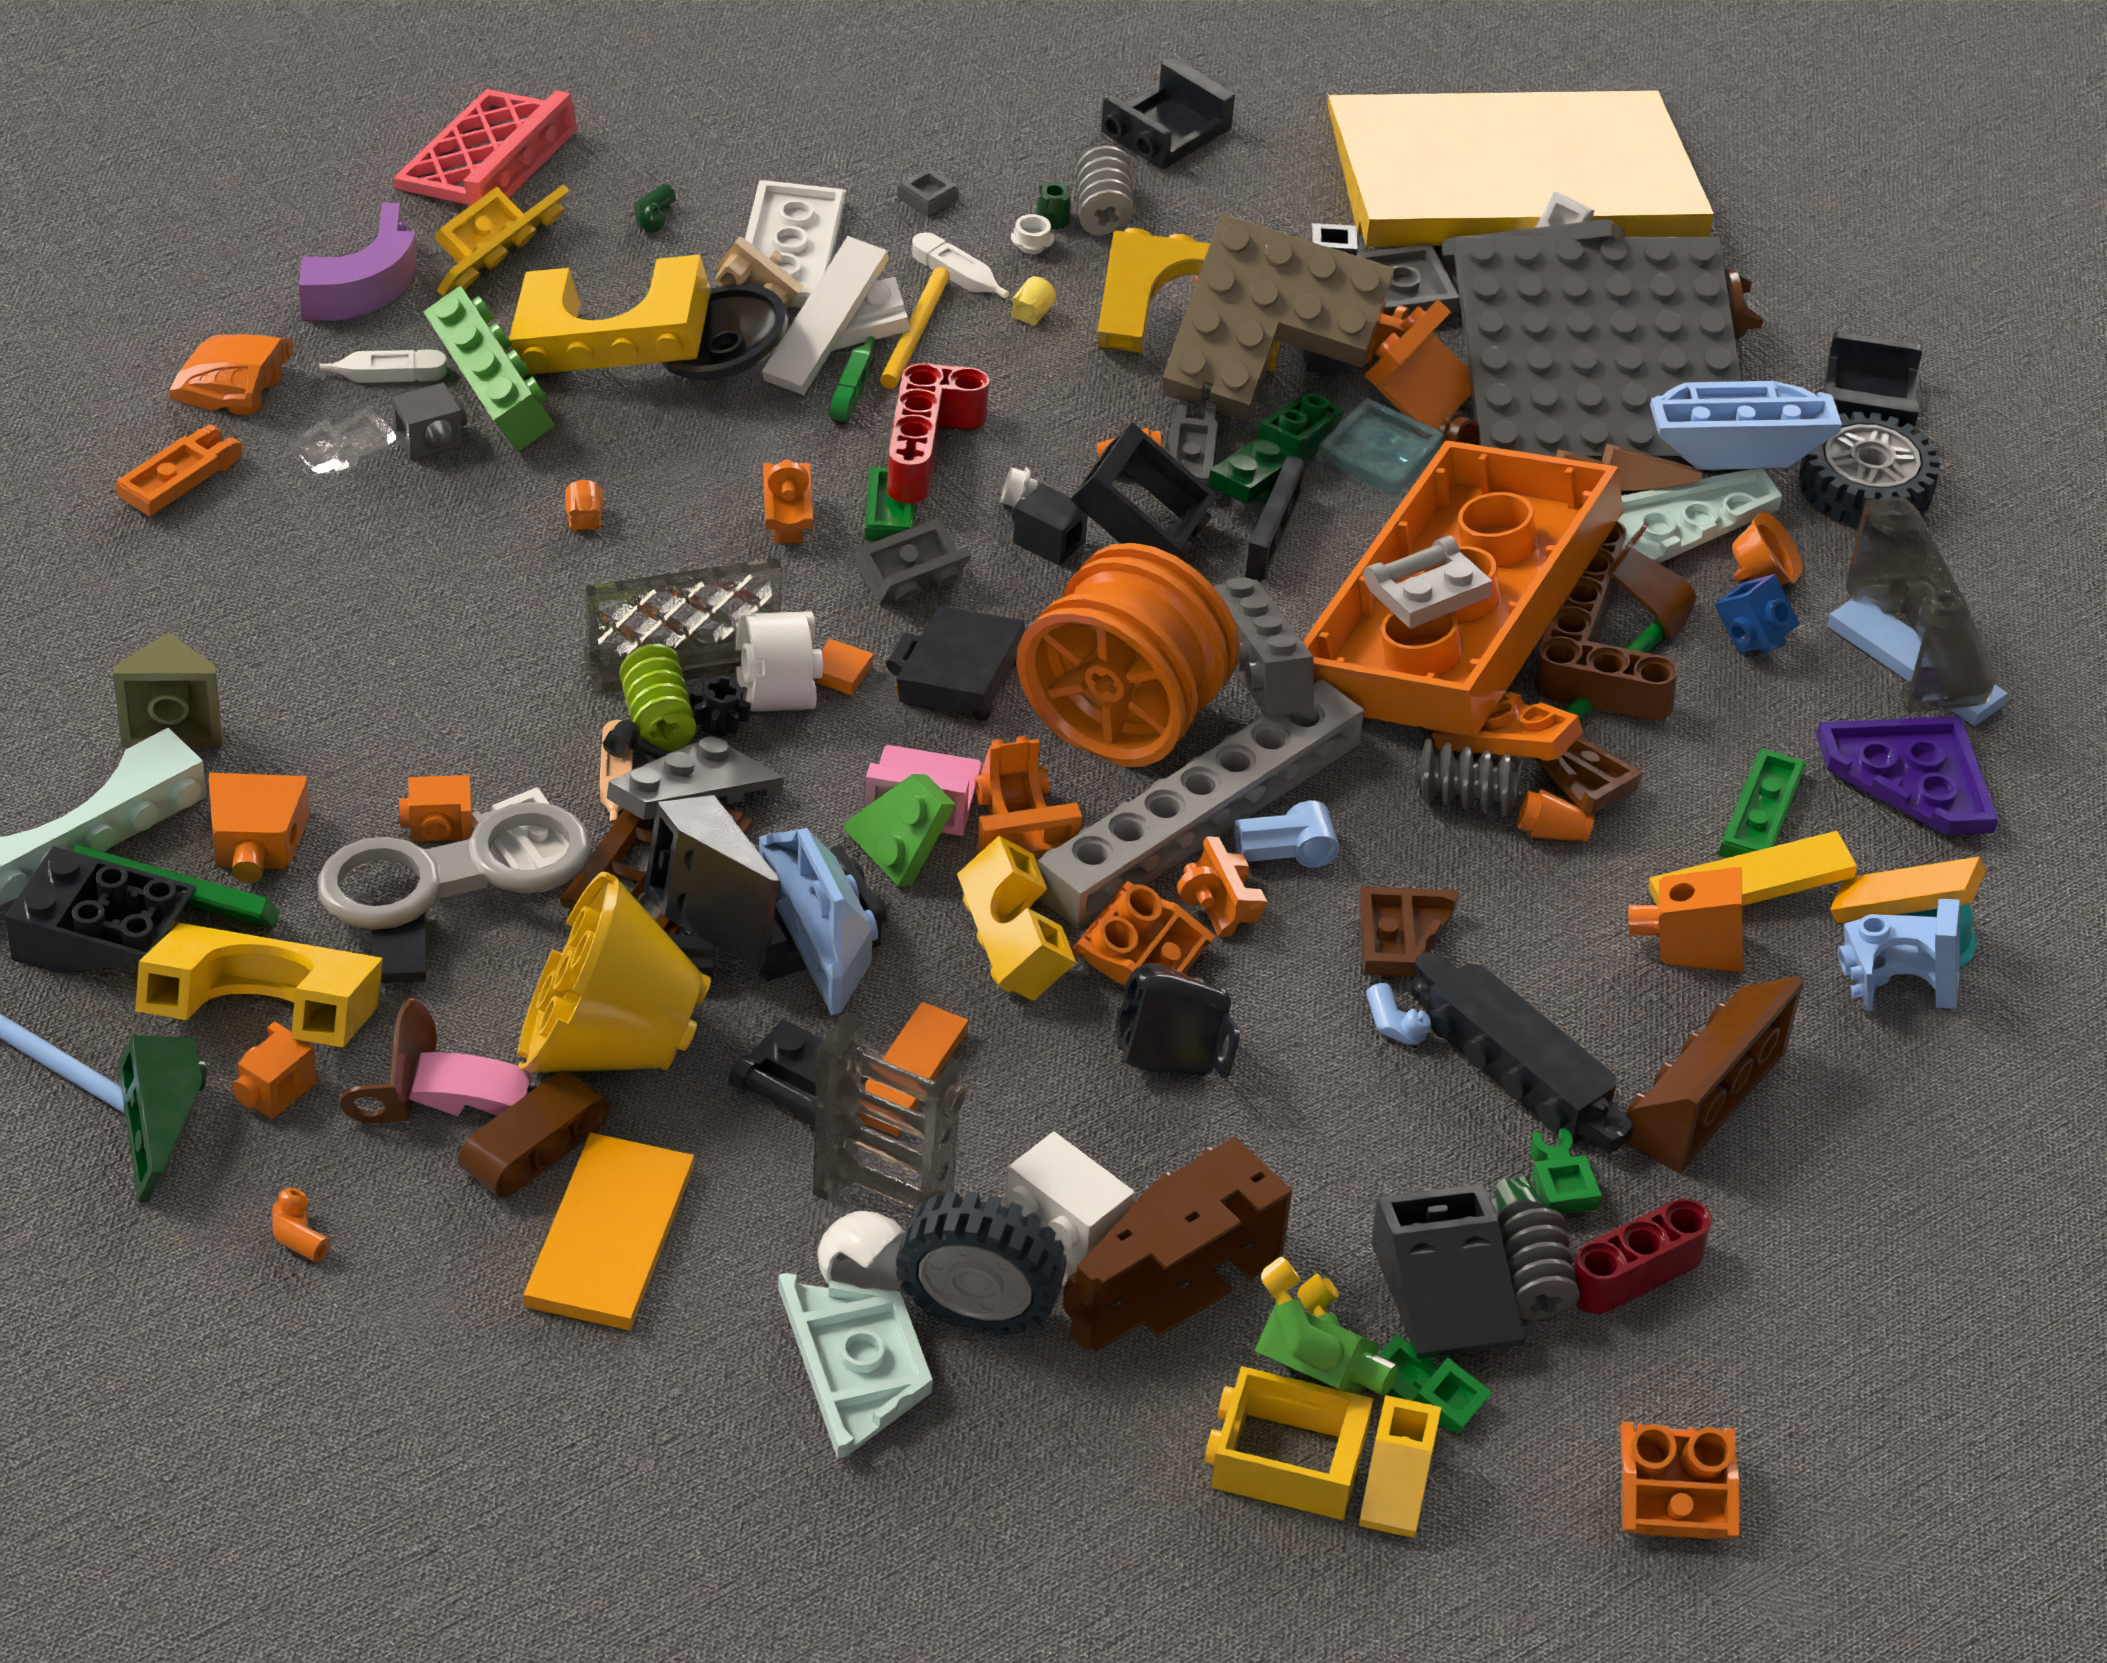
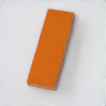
[850,1002,969,1137]

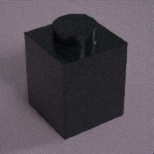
[1012,483,1088,566]

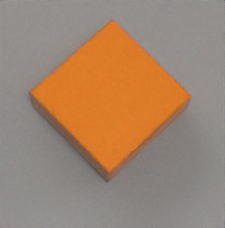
[813,639,873,696]

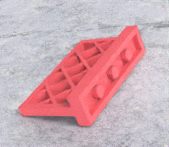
[393,89,578,207]

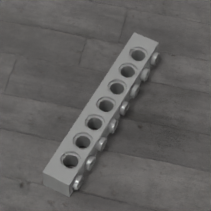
[1038,679,1364,929]

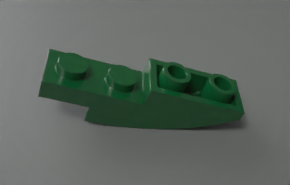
[1207,392,1345,504]

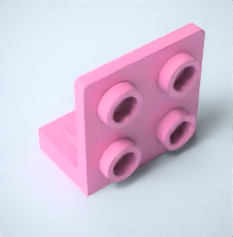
[865,745,981,836]

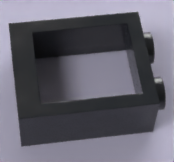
[1070,422,1217,560]

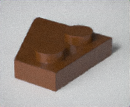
[1533,736,1643,816]
[1358,886,1458,977]

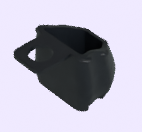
[1116,963,1240,1079]

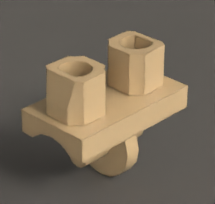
[714,235,804,309]

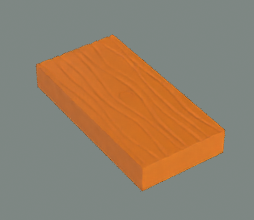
[1302,440,1623,738]

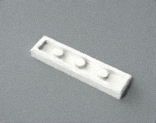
[762,236,889,395]

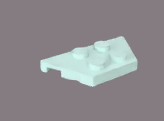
[778,1273,933,1459]

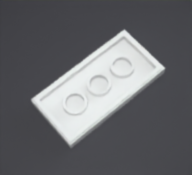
[745,180,846,308]

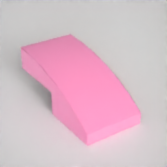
[408,1052,531,1116]

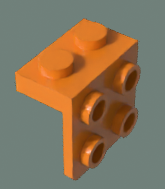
[1364,299,1471,436]

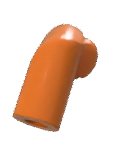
[271,1188,330,1263]

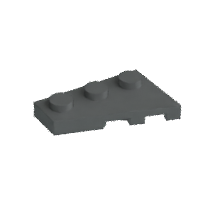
[607,736,785,820]

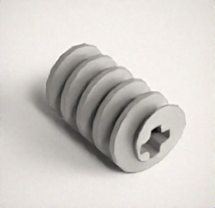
[1076,145,1134,236]

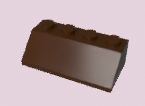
[1626,976,1804,1174]

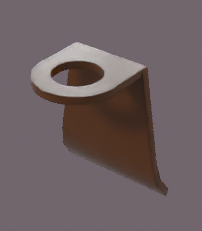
[1607,522,1697,638]
[341,998,437,1124]

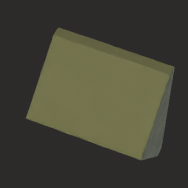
[113,632,223,746]

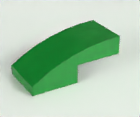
[1378,1334,1492,1433]

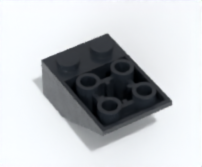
[644,795,781,968]
[5,846,197,973]
[1371,1183,1525,1359]

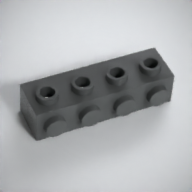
[1213,577,1314,717]

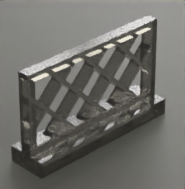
[583,557,782,694]

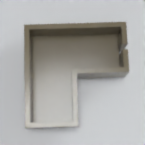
[1162,213,1395,422]

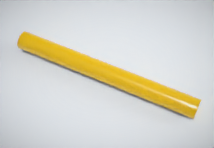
[880,267,950,389]

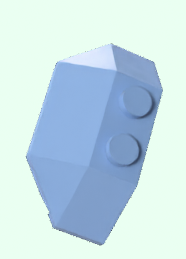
[1650,381,1842,471]
[759,828,878,1015]

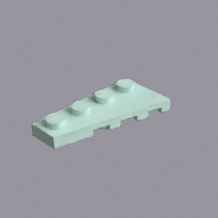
[1618,469,1782,563]

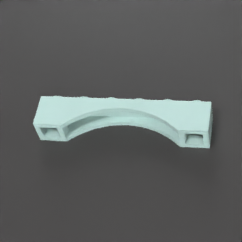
[0,728,207,906]

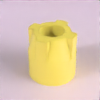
[1010,276,1057,326]

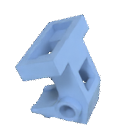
[1838,899,1960,1011]

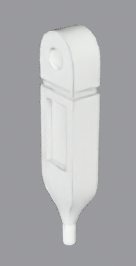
[912,232,1009,299]
[319,350,447,383]

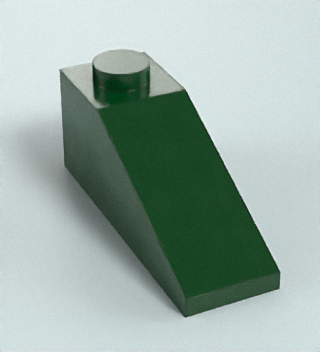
[118,1035,207,1202]

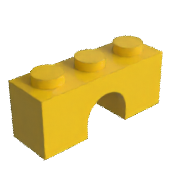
[957,836,1076,1001]

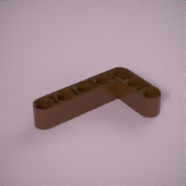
[1536,520,1677,720]

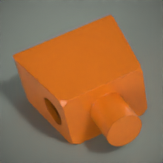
[209,773,310,883]
[1628,867,1743,972]

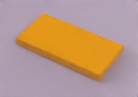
[523,1132,694,1331]

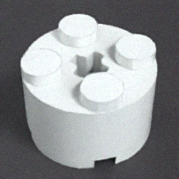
[736,611,823,712]

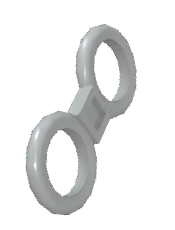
[317,802,591,930]

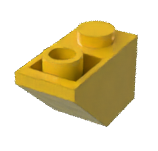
[1359,1395,1441,1538]

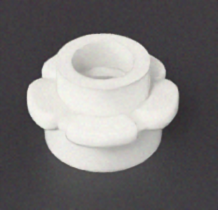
[1011,214,1054,254]
[1000,467,1037,509]

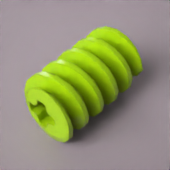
[619,644,697,752]

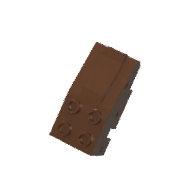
[1063,1136,1292,1352]

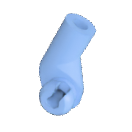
[1366,983,1431,1045]

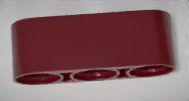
[1574,1199,1712,1314]

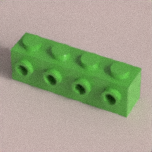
[423,285,556,452]

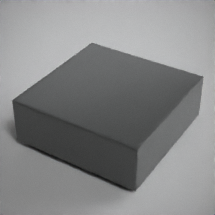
[897,167,959,217]

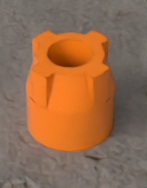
[565,480,603,532]

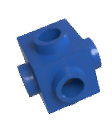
[1714,574,1800,654]

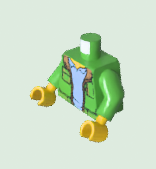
[1255,1257,1398,1396]

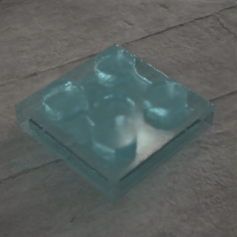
[1318,398,1445,495]

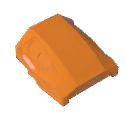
[169,334,294,415]
[1072,880,1215,986]
[1619,1422,1739,1539]

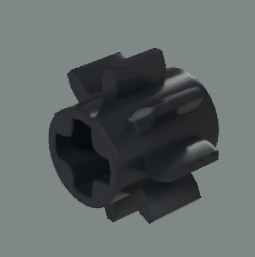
[690,675,751,736]

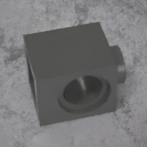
[391,383,467,460]

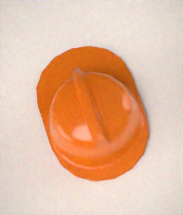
[1732,511,1803,586]

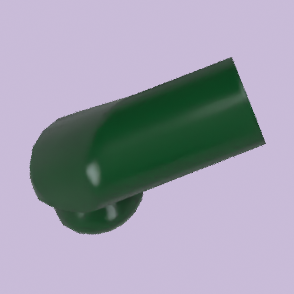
[634,184,676,233]

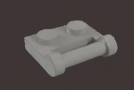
[1363,535,1492,629]

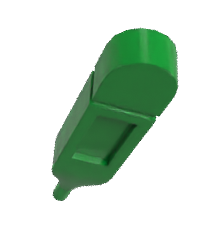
[830,336,875,423]

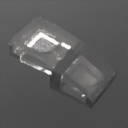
[287,406,398,475]

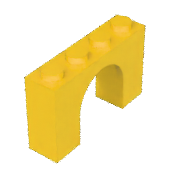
[1097,228,1280,371]
[509,255,711,375]
[135,923,383,1048]

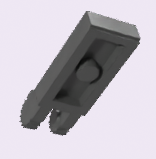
[1168,399,1218,488]

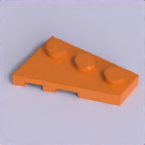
[1432,691,1583,761]

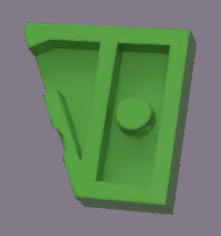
[843,774,956,886]

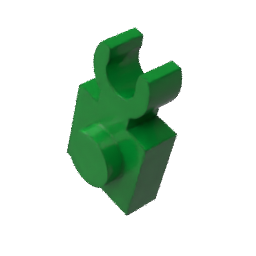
[1530,1128,1602,1214]

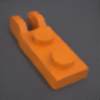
[115,424,243,516]

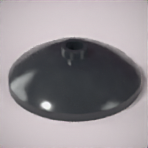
[660,284,788,380]

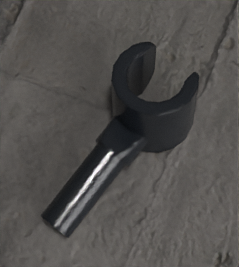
[603,720,671,759]

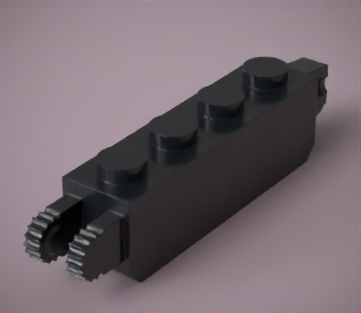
[1410,951,1634,1154]

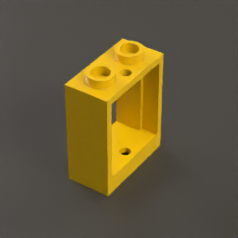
[1204,1366,1374,1521]

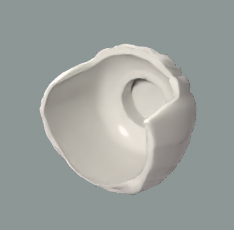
[817,1211,905,1291]

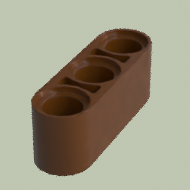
[458,1071,610,1198]

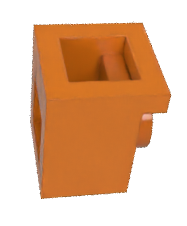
[399,775,472,842]
[232,1021,317,1120]

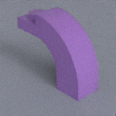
[299,203,417,321]

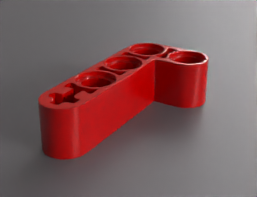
[887,364,989,503]

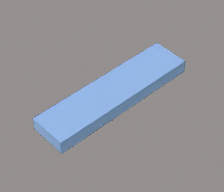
[1827,594,2008,726]

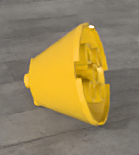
[517,872,711,1073]

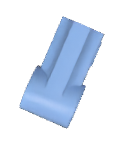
[1234,801,1340,868]

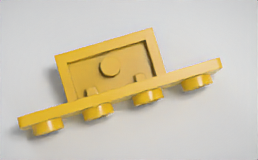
[434,184,570,297]

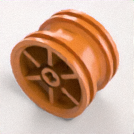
[1016,543,1240,767]

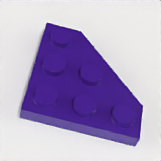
[1816,716,1998,835]

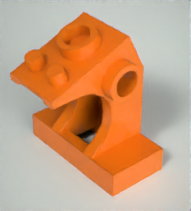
[974,736,1082,858]

